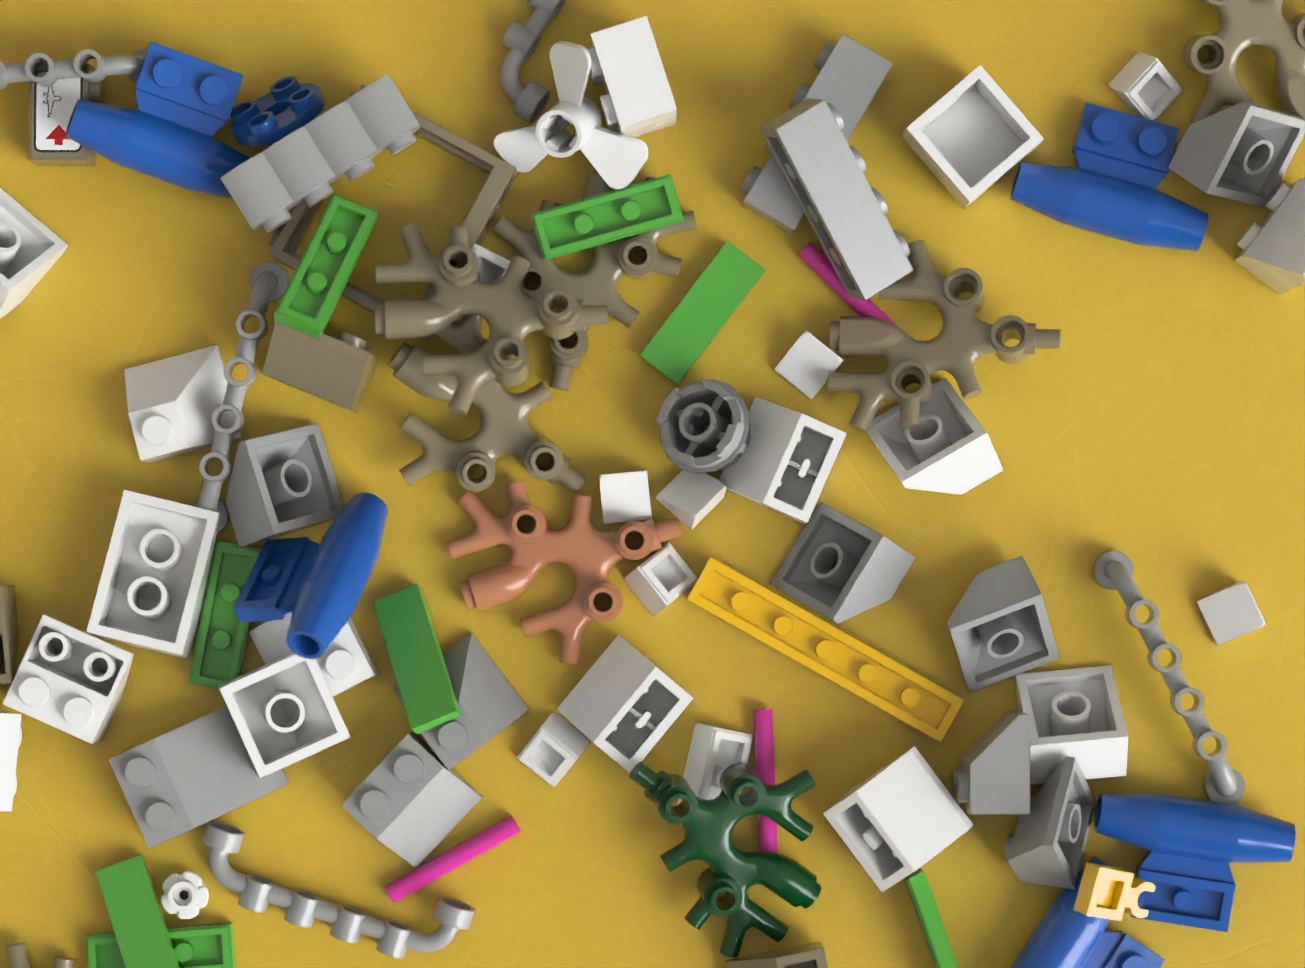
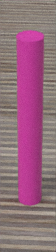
[798,242,897,326]
[753,709,778,853]
[385,815,521,903]

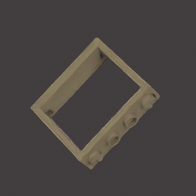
[268,84,518,342]

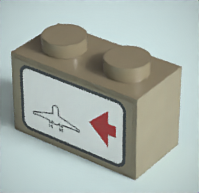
[29,63,104,166]

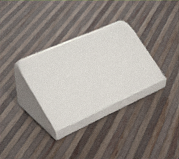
[677,723,754,805]

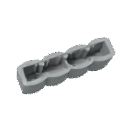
[220,74,420,233]

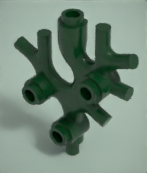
[629,762,821,958]

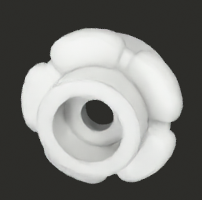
[161,871,209,919]

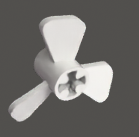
[494,41,649,189]

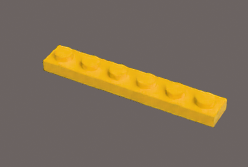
[687,557,965,742]

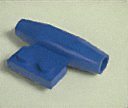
[65,42,250,198]
[1010,102,1208,251]
[233,492,388,659]
[1094,793,1296,932]
[1011,856,1165,968]

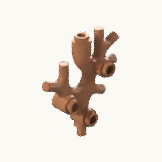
[446,481,683,664]

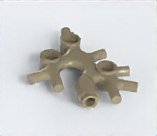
[1182,0,1305,123]
[492,168,696,391]
[375,223,608,415]
[828,240,1061,433]
[387,314,586,493]

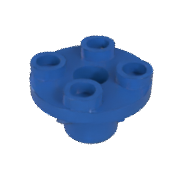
[230,76,325,147]

